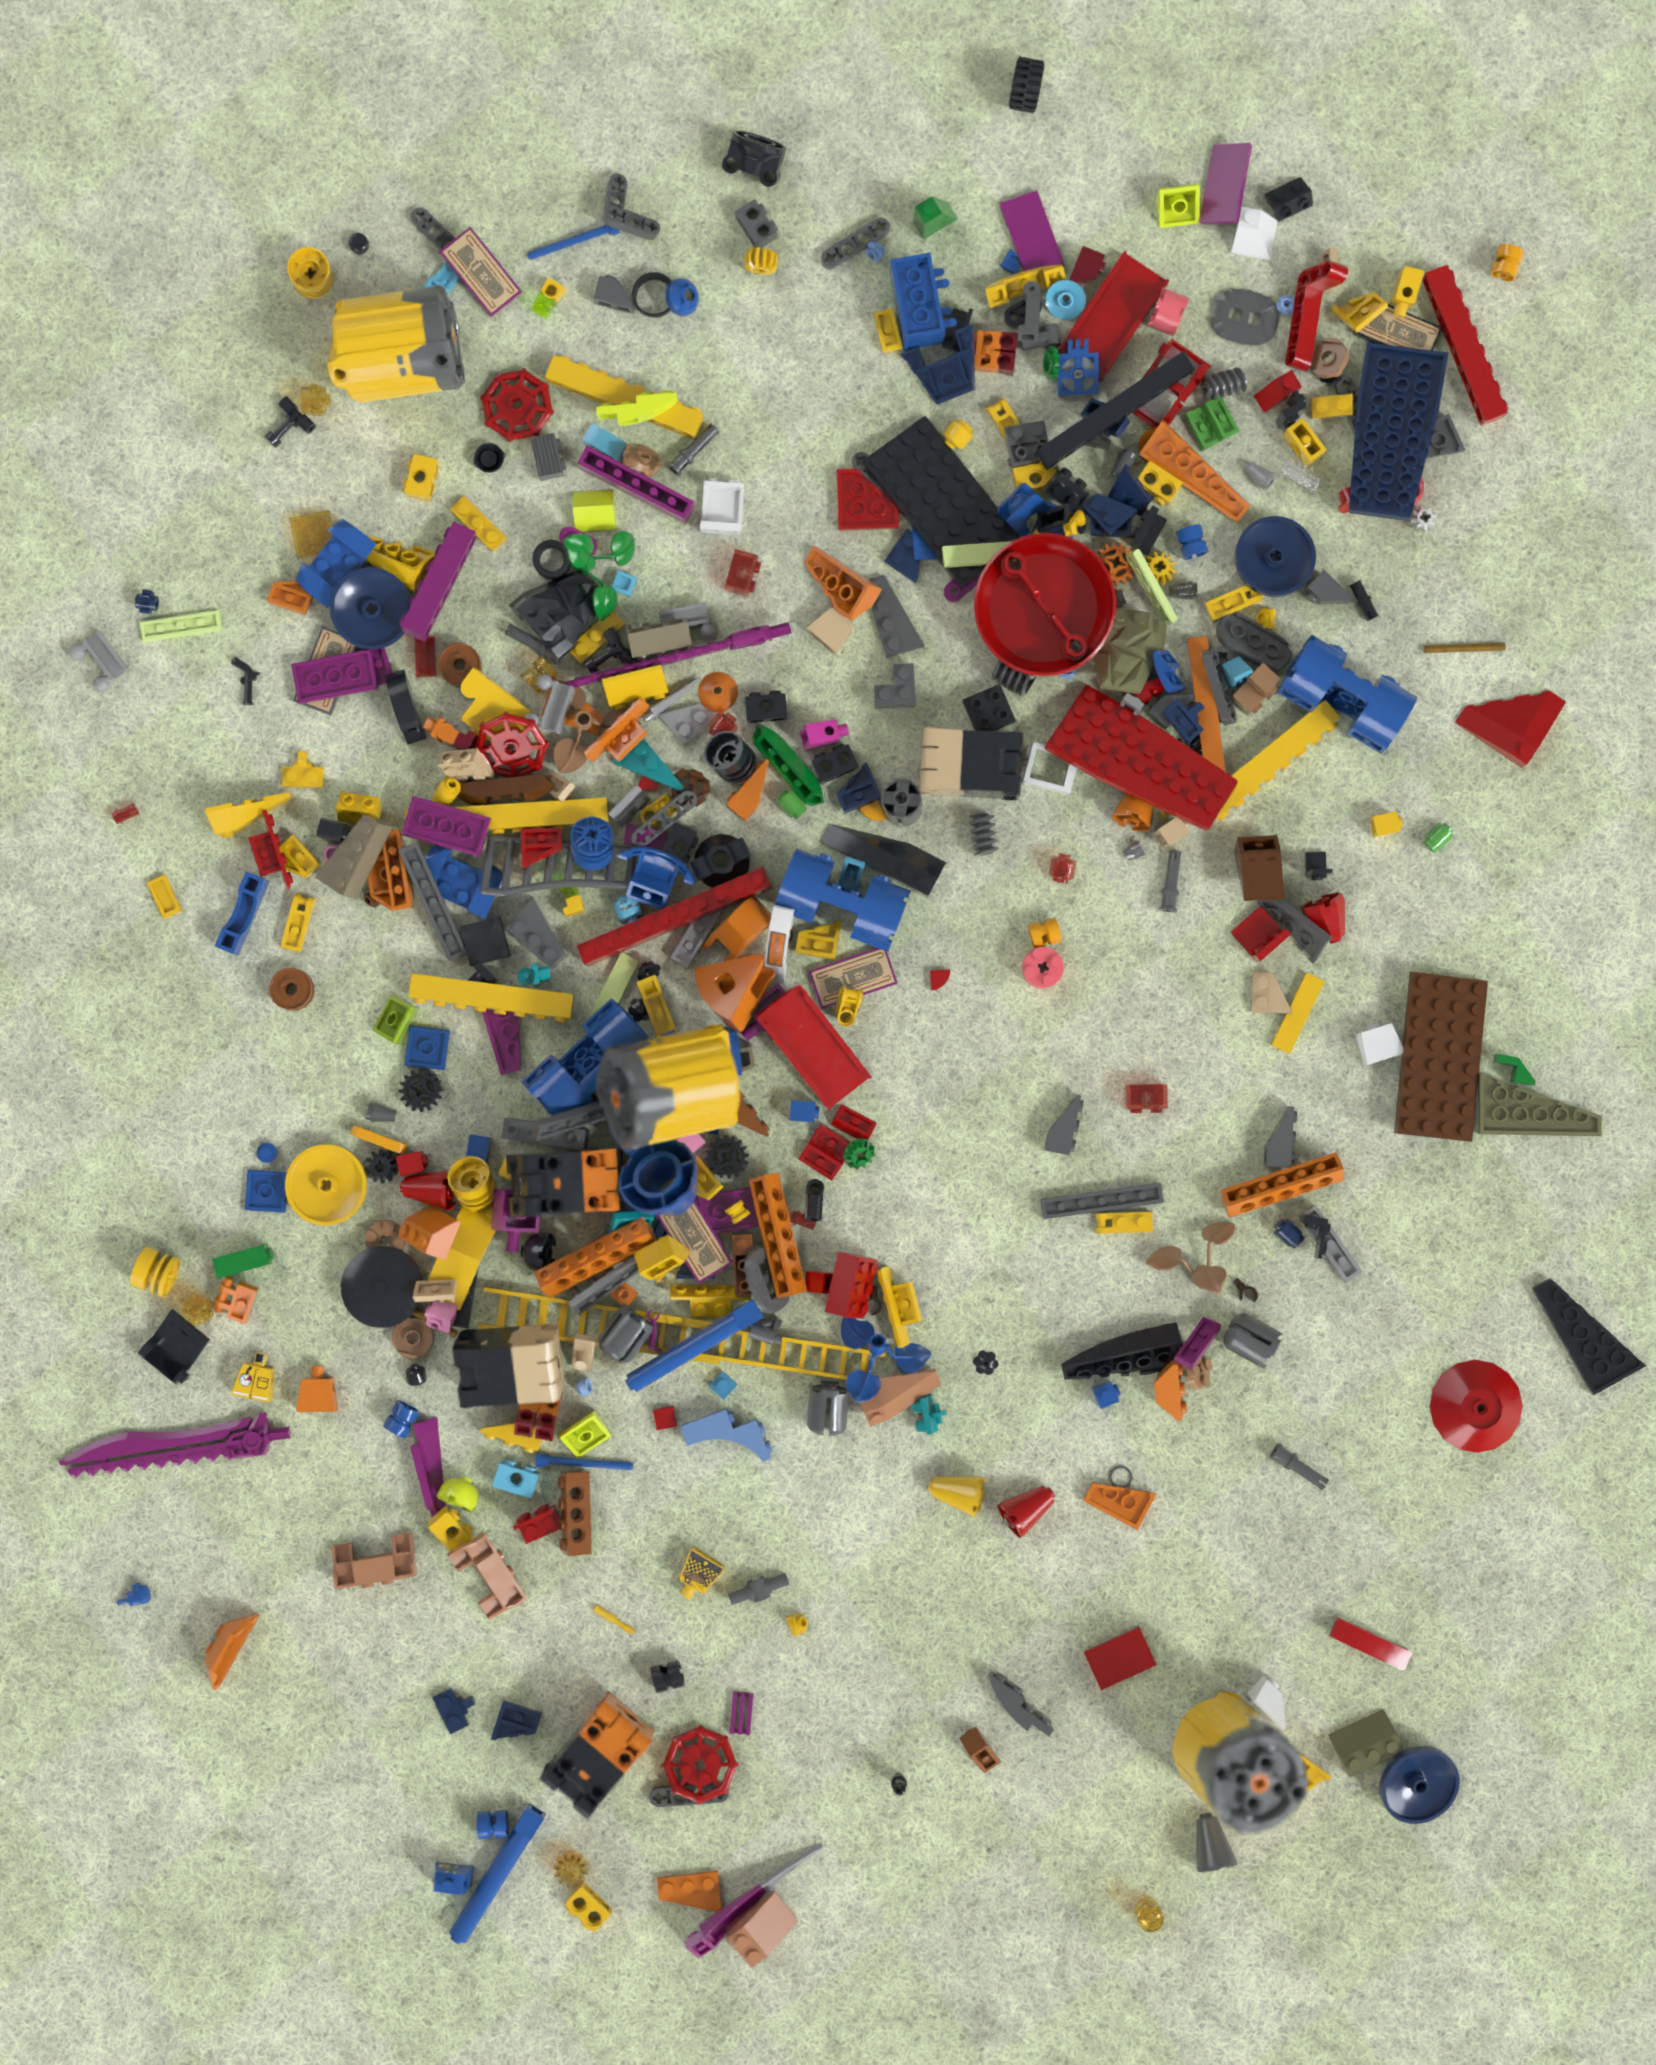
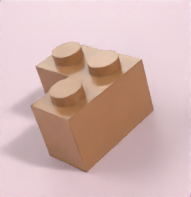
[1232,663,1281,716]

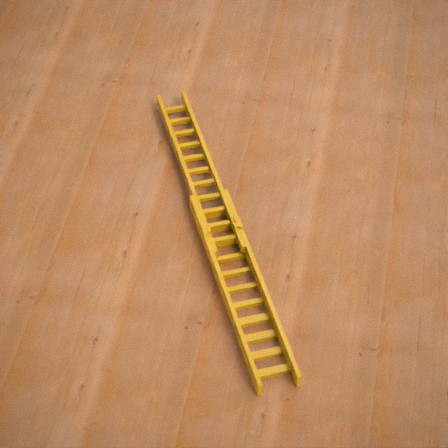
[478,1286,886,1380]

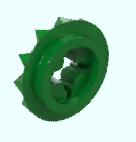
[1043,346,1060,380]
[844,1139,875,1170]

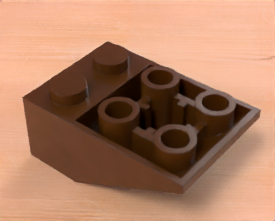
[1234,835,1285,901]

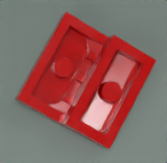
[798,1123,851,1181]

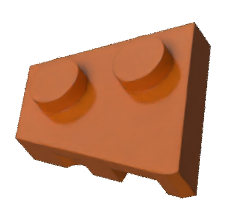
[267,580,313,616]

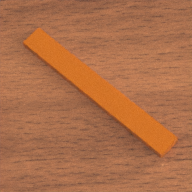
[1187,636,1226,772]

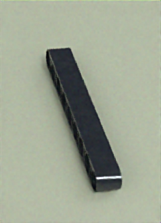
[1034,351,1196,470]

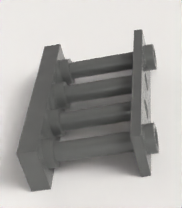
[501,1118,590,1151]
[568,1228,639,1315]

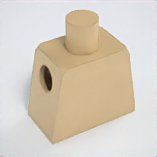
[807,607,854,656]

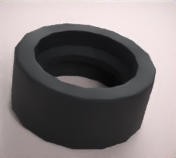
[532,539,571,580]

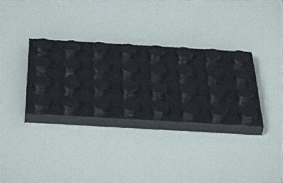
[862,415,1021,589]

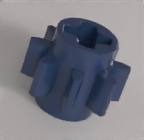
[135,589,159,615]

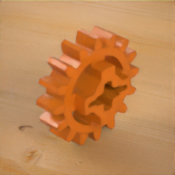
[1098,542,1134,587]

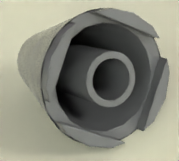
[1196,1812,1238,1873]

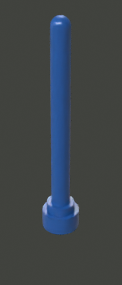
[527,224,621,260]
[535,1451,634,1470]

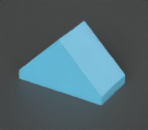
[1222,656,1253,690]
[838,856,865,893]

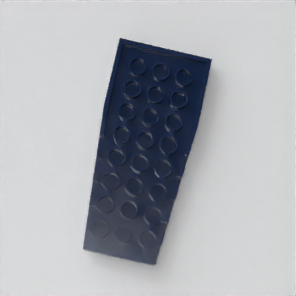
[1349,342,1449,521]

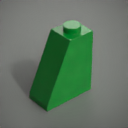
[913,196,958,240]
[212,1244,275,1278]

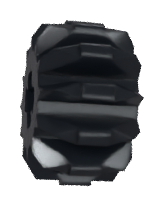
[364,1149,398,1184]

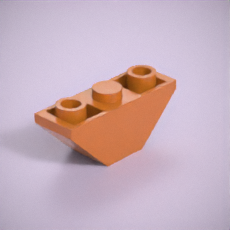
[1154,1357,1187,1421]

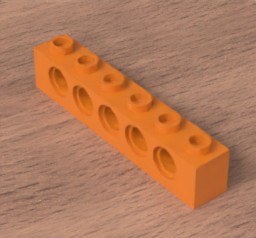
[1220,1152,1344,1218]
[749,1172,807,1299]
[534,1217,657,1298]

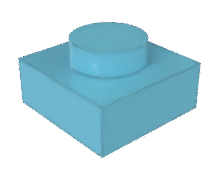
[612,570,638,598]

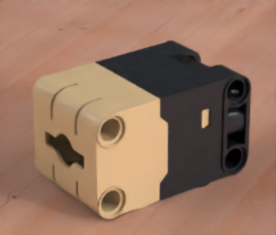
[920,727,1023,800]
[452,1323,565,1408]

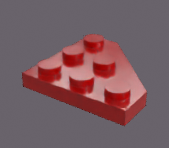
[837,469,899,531]

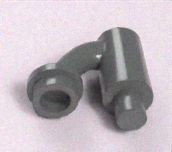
[748,1317,782,1345]

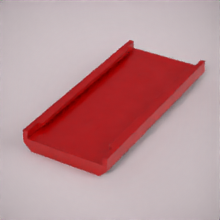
[1058,251,1170,381]
[756,983,872,1111]

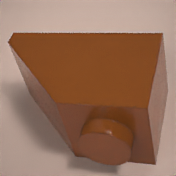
[959,1727,1001,1774]

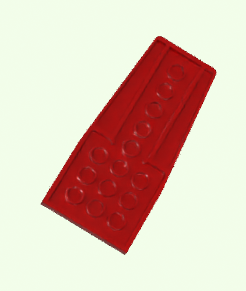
[1044,684,1238,831]

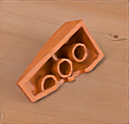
[804,545,882,621]

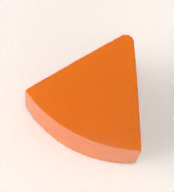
[702,897,772,961]
[695,954,776,1033]

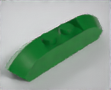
[752,725,824,806]

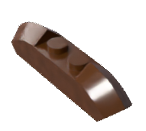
[457,774,555,806]

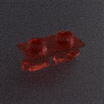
[414,636,436,678]

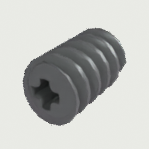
[1201,367,1247,402]
[991,661,1037,697]
[969,813,999,856]

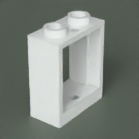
[1020,742,1077,796]

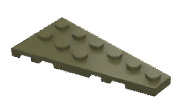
[1478,1073,1602,1136]

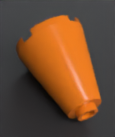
[1112,793,1153,832]

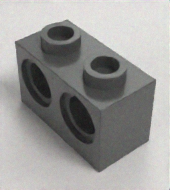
[735,199,778,248]

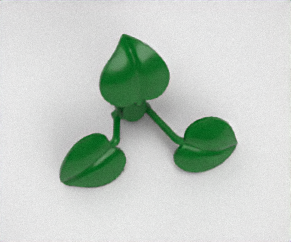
[562,531,635,621]

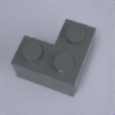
[874,663,916,709]

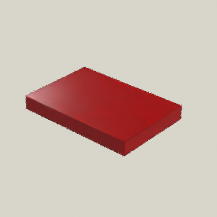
[1084,1627,1156,1690]

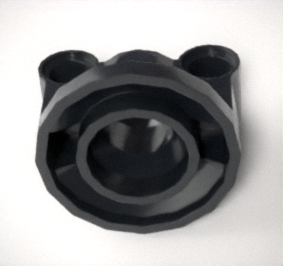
[722,130,786,187]
[690,834,752,888]

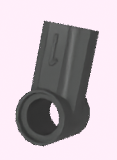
[1021,323,1061,351]

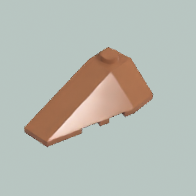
[860,1369,941,1427]

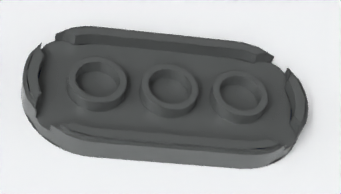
[1216,613,1292,672]

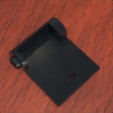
[138,1309,210,1385]

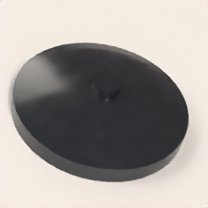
[341,1246,423,1328]

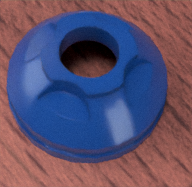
[665,278,699,316]

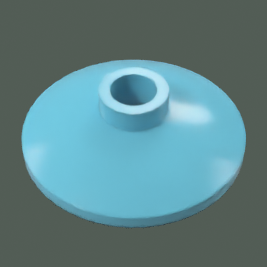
[1046,280,1086,320]

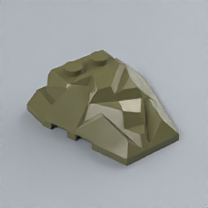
[1093,608,1167,694]

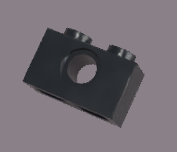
[745,690,788,723]
[662,822,699,866]

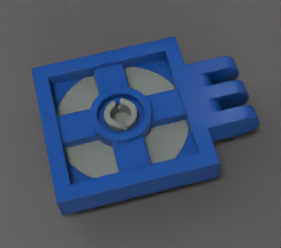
[1058,339,1099,396]

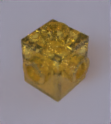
[300,384,331,416]
[182,1293,215,1327]

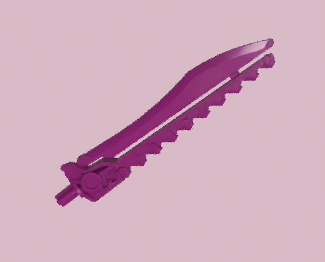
[565,622,792,688]
[59,1412,291,1478]

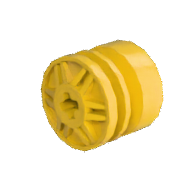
[287,247,333,299]
[447,1156,497,1210]
[130,1246,181,1298]

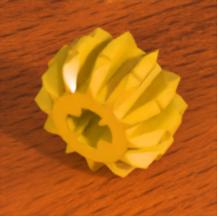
[744,247,778,275]
[1145,551,1176,585]

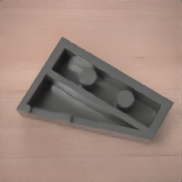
[506,898,566,970]

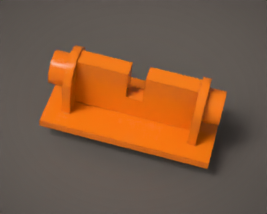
[597,1271,639,1306]

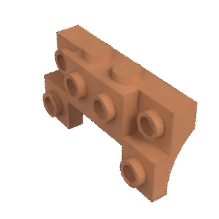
[331,1532,418,1589]
[446,1532,527,1620]

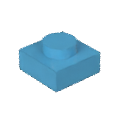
[709,1371,738,1400]

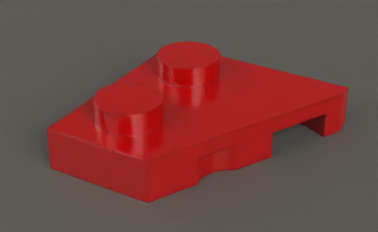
[521,828,562,868]

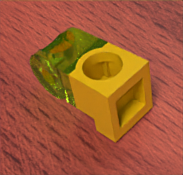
[532,277,567,320]
[558,877,586,917]

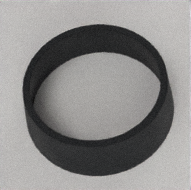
[632,272,671,318]

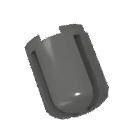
[881,778,923,826]
[597,1304,655,1364]
[1224,1313,1283,1369]
[807,1380,849,1436]

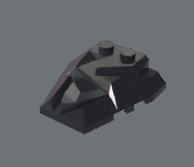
[508,570,600,660]

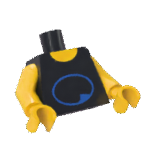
[1033,504,1086,537]

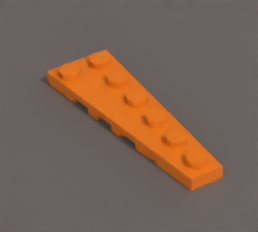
[1139,420,1250,523]

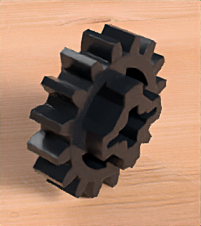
[398,1068,444,1112]
[705,1135,749,1179]

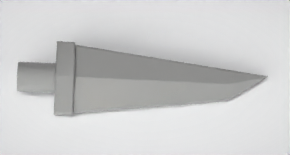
[642,677,699,723]

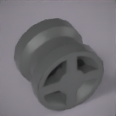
[1216,647,1233,669]

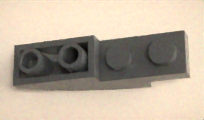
[988,1672,1054,1736]

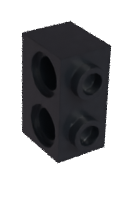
[812,743,858,785]

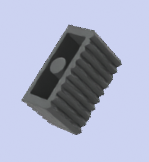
[530,433,567,481]

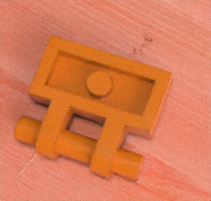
[214,1275,259,1324]

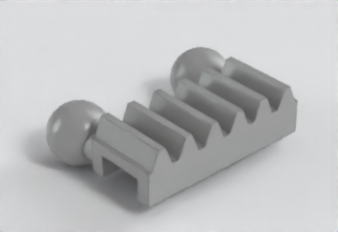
[658,602,716,641]
[69,630,129,692]
[524,674,575,734]

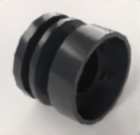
[704,731,756,784]

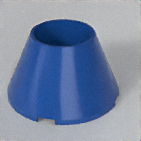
[619,1139,697,1216]

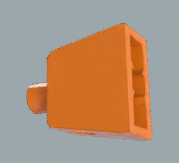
[296,1365,339,1412]

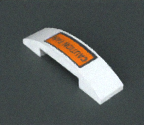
[765,905,794,982]

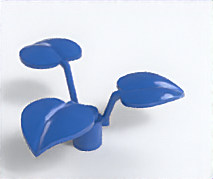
[841,1317,931,1402]

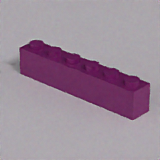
[577,446,695,524]
[400,522,477,642]

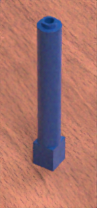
[625,1299,764,1392]
[449,1803,546,1944]

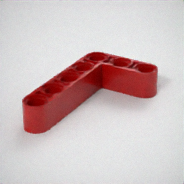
[1285,260,1348,372]

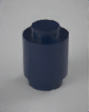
[1274,1219,1305,1249]

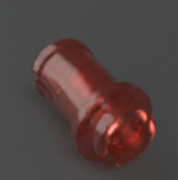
[112,803,140,824]
[790,1210,816,1230]

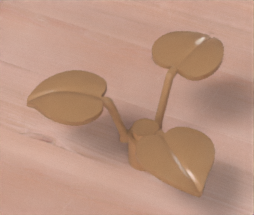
[553,680,641,773]
[1146,1222,1235,1295]

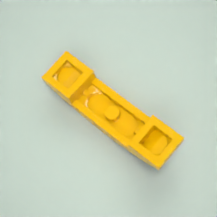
[985,265,1066,308]
[636,975,678,1037]

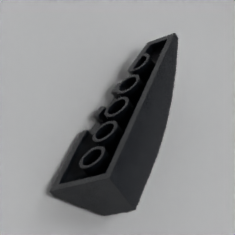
[821,824,946,898]
[1061,1322,1183,1380]

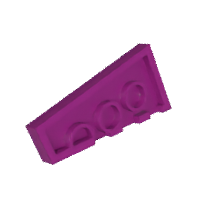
[482,986,521,1075]

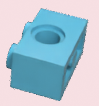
[492,1459,540,1498]

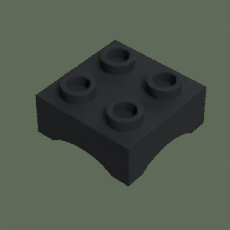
[962,684,1016,732]
[460,916,511,966]

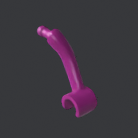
[647,1309,662,1354]

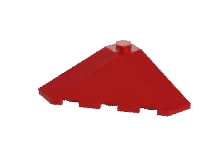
[1454,690,1566,768]

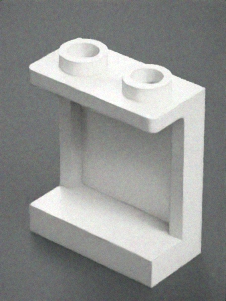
[700,478,744,535]

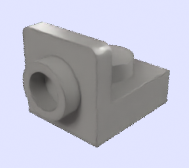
[1120,693,1144,716]

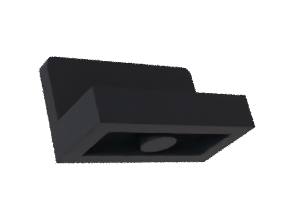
[942,308,973,353]

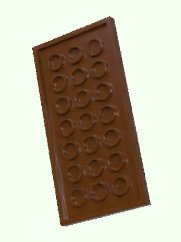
[1394,972,1488,1142]

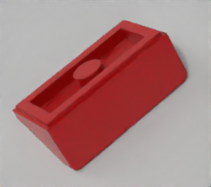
[831,1104,877,1140]

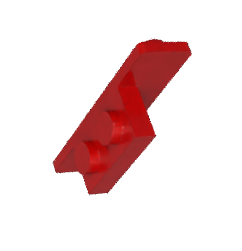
[248,810,293,890]

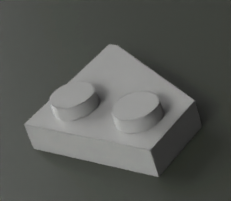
[659,703,715,746]

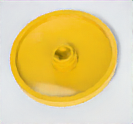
[285,1144,368,1226]

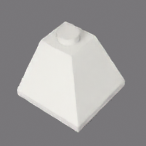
[1231,207,1278,260]
[1247,1676,1286,1731]

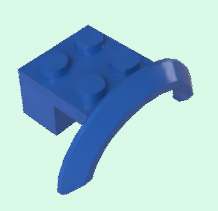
[617,847,695,910]

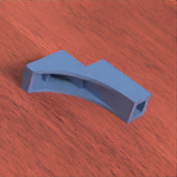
[680,1408,773,1461]

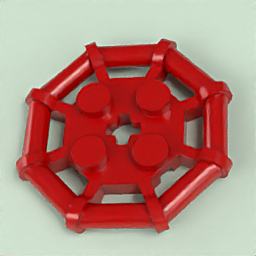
[480,368,554,442]
[473,711,549,778]
[662,1725,739,1805]

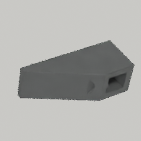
[1044,1095,1084,1155]
[1264,1106,1297,1167]

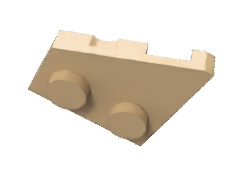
[1252,972,1292,1014]

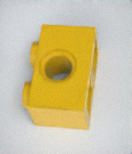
[1282,418,1327,467]
[403,454,440,502]
[1012,462,1055,494]
[336,791,382,824]
[428,1505,474,1551]

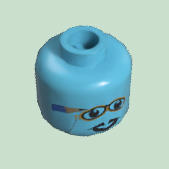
[614,895,643,924]

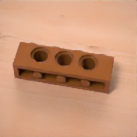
[558,1470,592,1556]

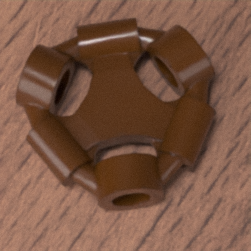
[671,768,711,808]

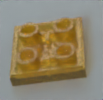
[289,510,333,558]

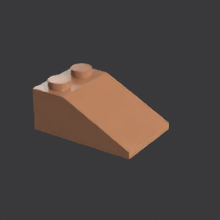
[725,1890,798,1968]

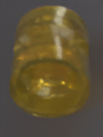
[520,656,558,694]
[1134,1897,1164,1932]

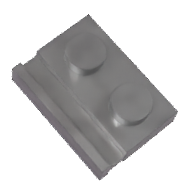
[608,785,650,828]

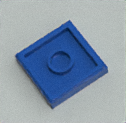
[404,1025,450,1070]
[245,1170,287,1213]

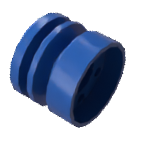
[570,816,614,871]

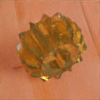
[553,1851,588,1888]

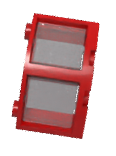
[1132,338,1211,427]

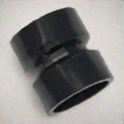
[650,1660,685,1693]

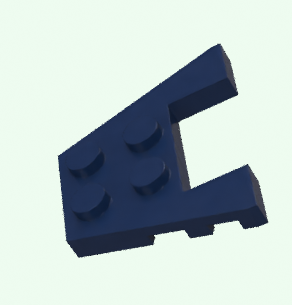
[901,324,975,405]

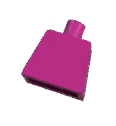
[800,720,849,751]

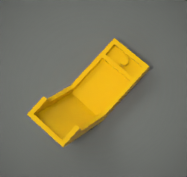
[428,1204,497,1311]

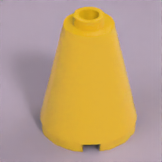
[928,1476,986,1518]

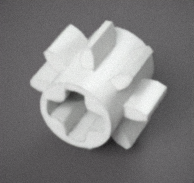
[1410,506,1436,533]

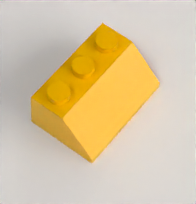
[602,665,669,711]

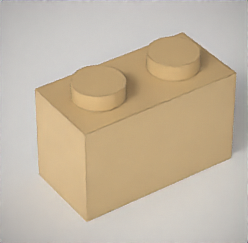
[1153,817,1190,850]

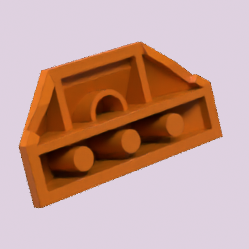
[368,829,414,911]
[204,1613,260,1691]

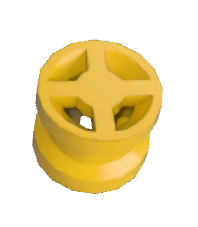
[725,1200,750,1224]

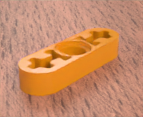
[350,1124,408,1155]

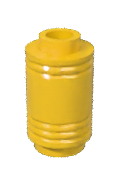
[432,777,461,806]

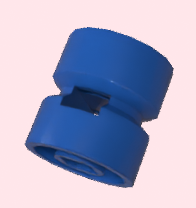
[1176,524,1209,560]
[383,1400,420,1438]
[476,1810,509,1839]

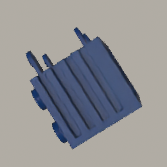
[889,252,957,351]

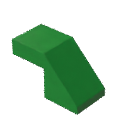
[1493,1054,1535,1086]

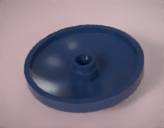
[1234,516,1316,597]
[330,567,411,650]
[1379,1746,1460,1824]

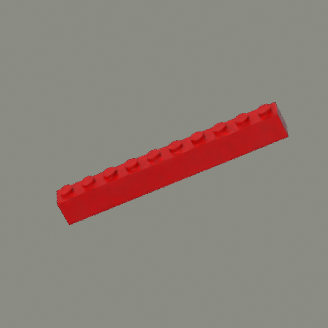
[576,867,774,966]

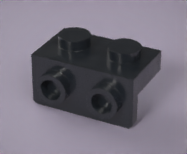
[1265,177,1313,222]
[1275,390,1307,429]
[1043,464,1089,509]
[1130,505,1167,555]

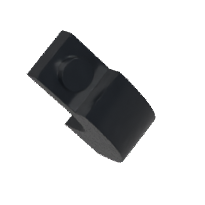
[385,669,427,745]

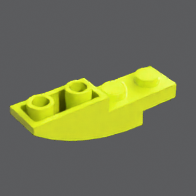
[596,390,678,427]

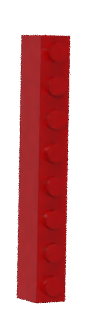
[1422,264,1508,426]

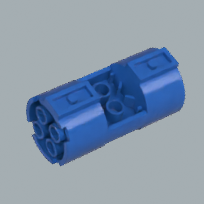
[1277,634,1417,754]
[775,848,911,952]
[521,998,651,1116]

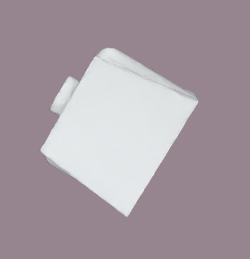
[1356,1023,1403,1065]

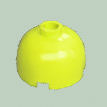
[436,1476,478,1513]

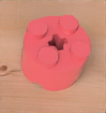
[1148,288,1189,337]
[1021,947,1064,989]

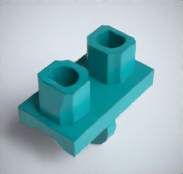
[517,964,550,987]
[912,1395,947,1435]

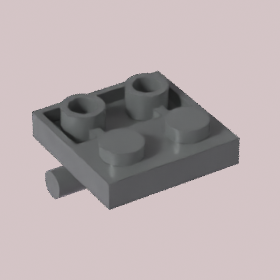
[1004,420,1049,468]

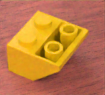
[634,1235,690,1281]

